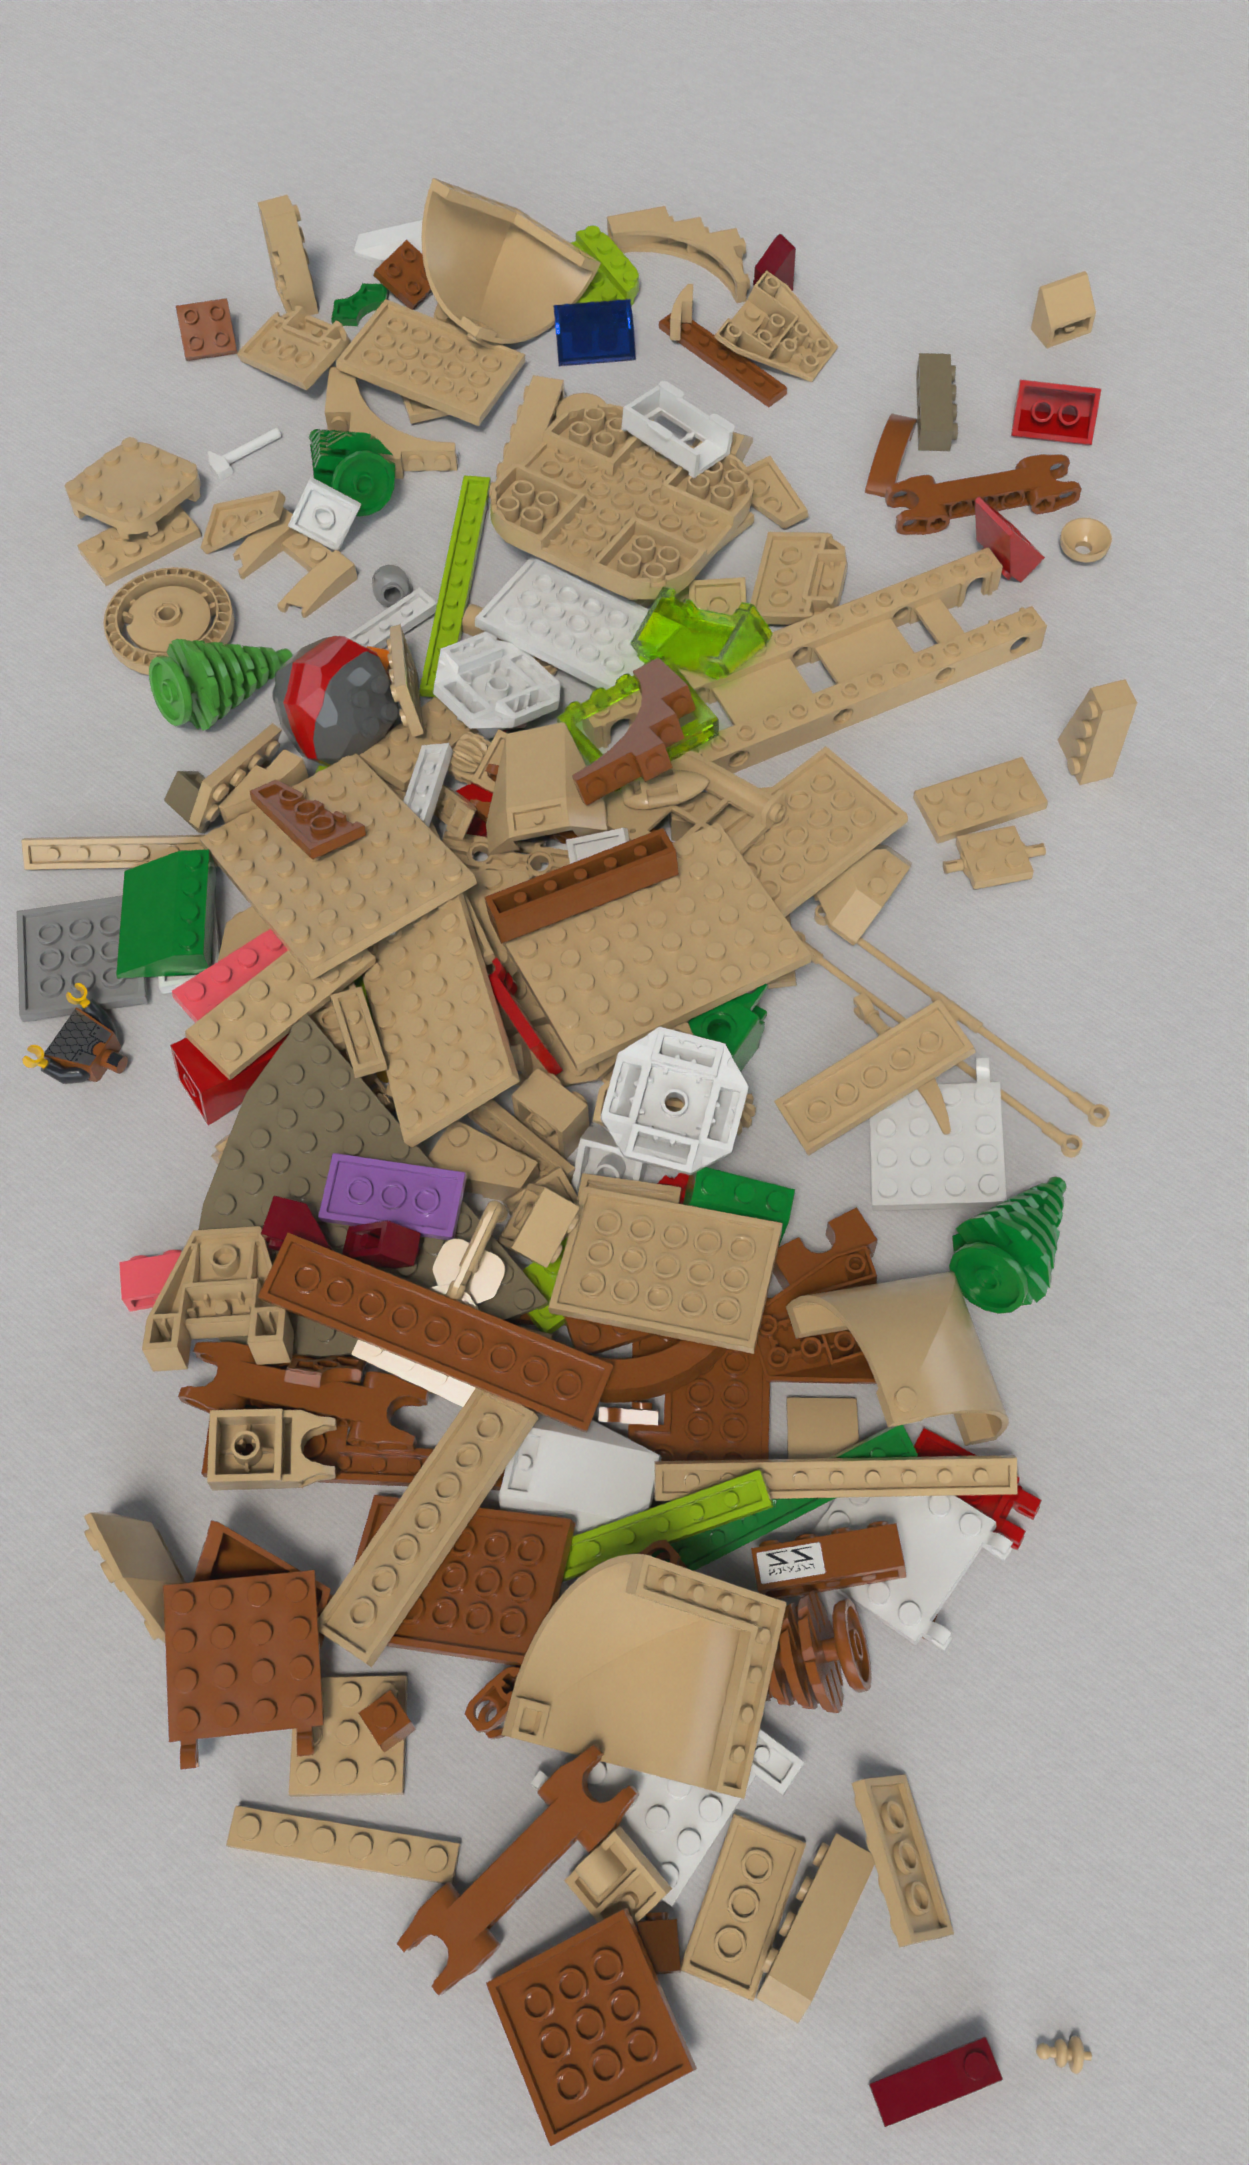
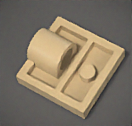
[564,1827,672,1925]

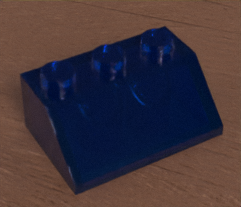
[553,299,636,366]

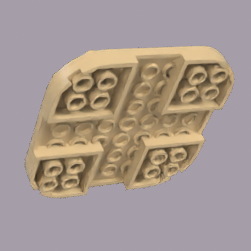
[490,403,754,600]

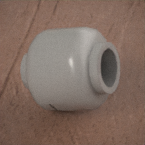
[372,565,409,607]

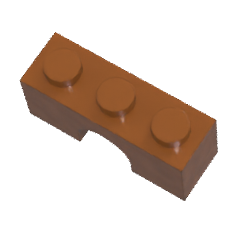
[773,1207,878,1290]

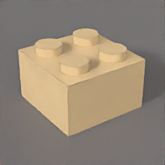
[512,1068,589,1160]
[497,1183,580,1268]

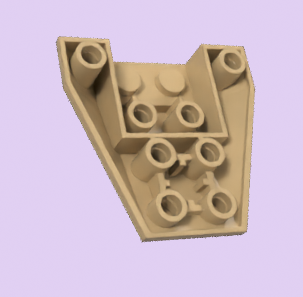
[714,270,838,382]
[486,722,608,855]
[84,1511,186,1643]

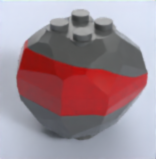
[272,636,399,767]

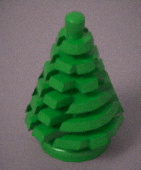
[309,429,395,517]
[949,1176,1067,1314]

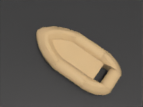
[621,770,709,810]

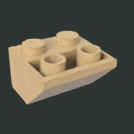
[1031,271,1096,349]

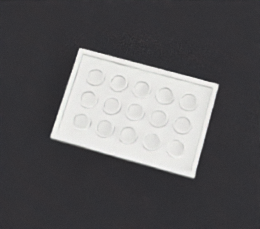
[475,555,679,695]

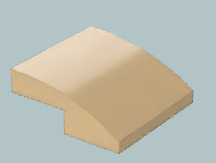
[786,1397,859,1459]

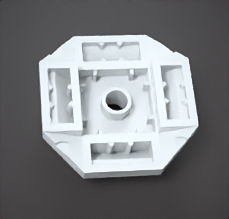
[433,632,560,739]
[600,1027,749,1175]

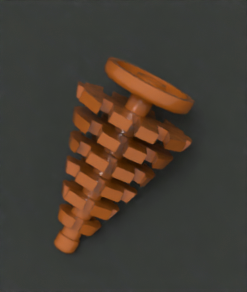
[766,1590,872,1713]

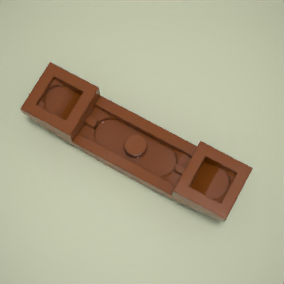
[865,414,917,497]

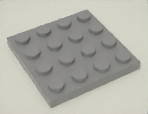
[17,895,148,1022]

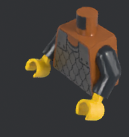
[22,983,128,1084]

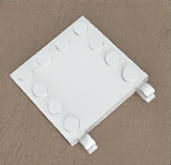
[811,1495,1012,1651]

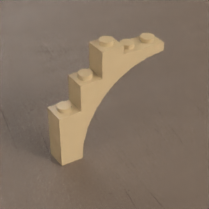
[607,206,750,303]
[325,366,458,479]

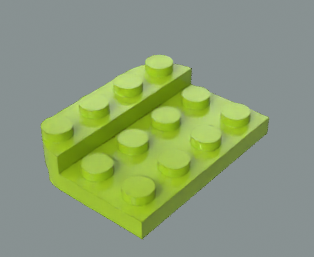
[570,225,639,327]

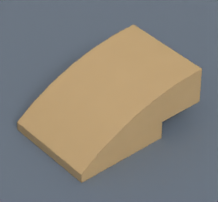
[218,749,309,824]

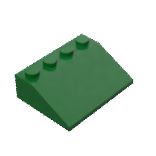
[116,849,217,979]

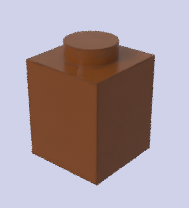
[359,1690,416,1753]

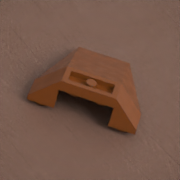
[756,1245,877,1384]

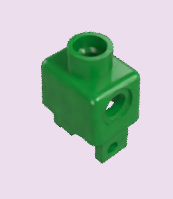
[688,984,768,1072]

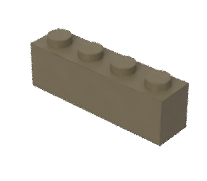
[916,353,958,451]

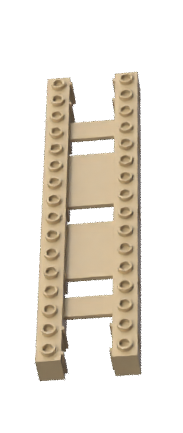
[581,547,1047,773]

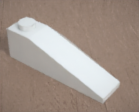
[354,220,422,264]

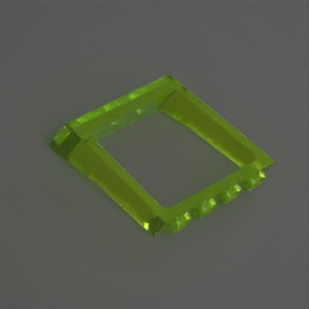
[557,656,719,792]

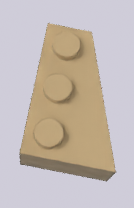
[427,1120,540,1201]

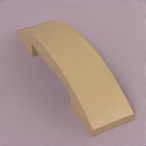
[433,784,476,840]

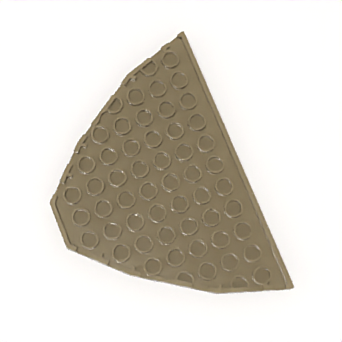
[198,1013,549,1359]

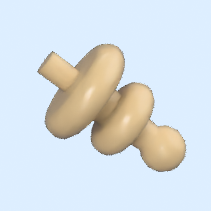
[1036,2036,1092,2074]

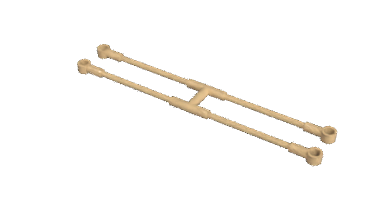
[795,904,1110,1158]

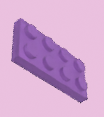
[318,1153,467,1240]

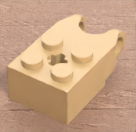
[207,1409,337,1491]

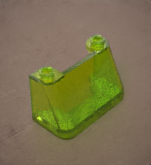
[630,587,773,680]

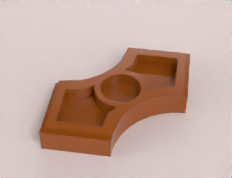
[284,1356,367,1388]

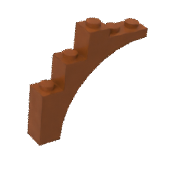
[572,658,696,806]

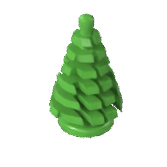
[149,639,293,731]

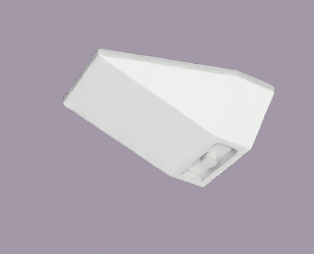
[499,1412,662,1536]

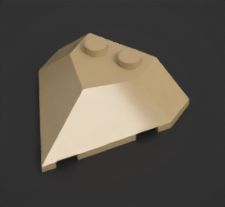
[813,844,912,946]

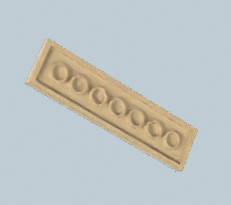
[318,1388,538,1668]

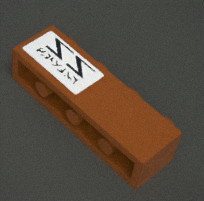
[751,1521,907,1599]

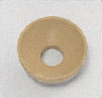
[1060,518,1112,563]

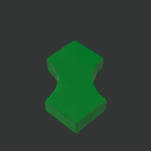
[331,283,389,326]

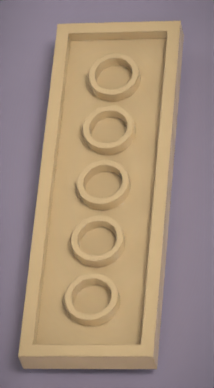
[185,949,376,1080]
[774,999,976,1156]

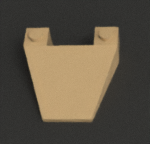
[142,1226,294,1372]

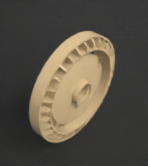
[103,567,235,675]

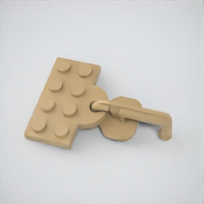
[351,1200,508,1407]

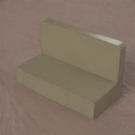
[164,771,222,833]

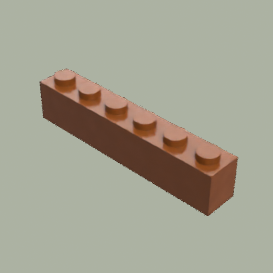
[484,828,679,944]

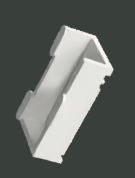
[621,381,735,478]

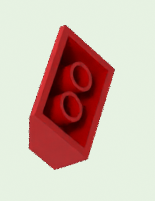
[1011,380,1102,445]

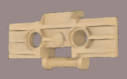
[442,831,570,879]

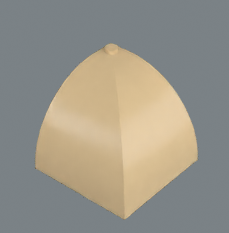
[421,178,601,344]
[786,1271,1009,1446]
[502,1554,787,1799]

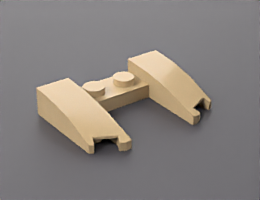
[233,507,358,618]

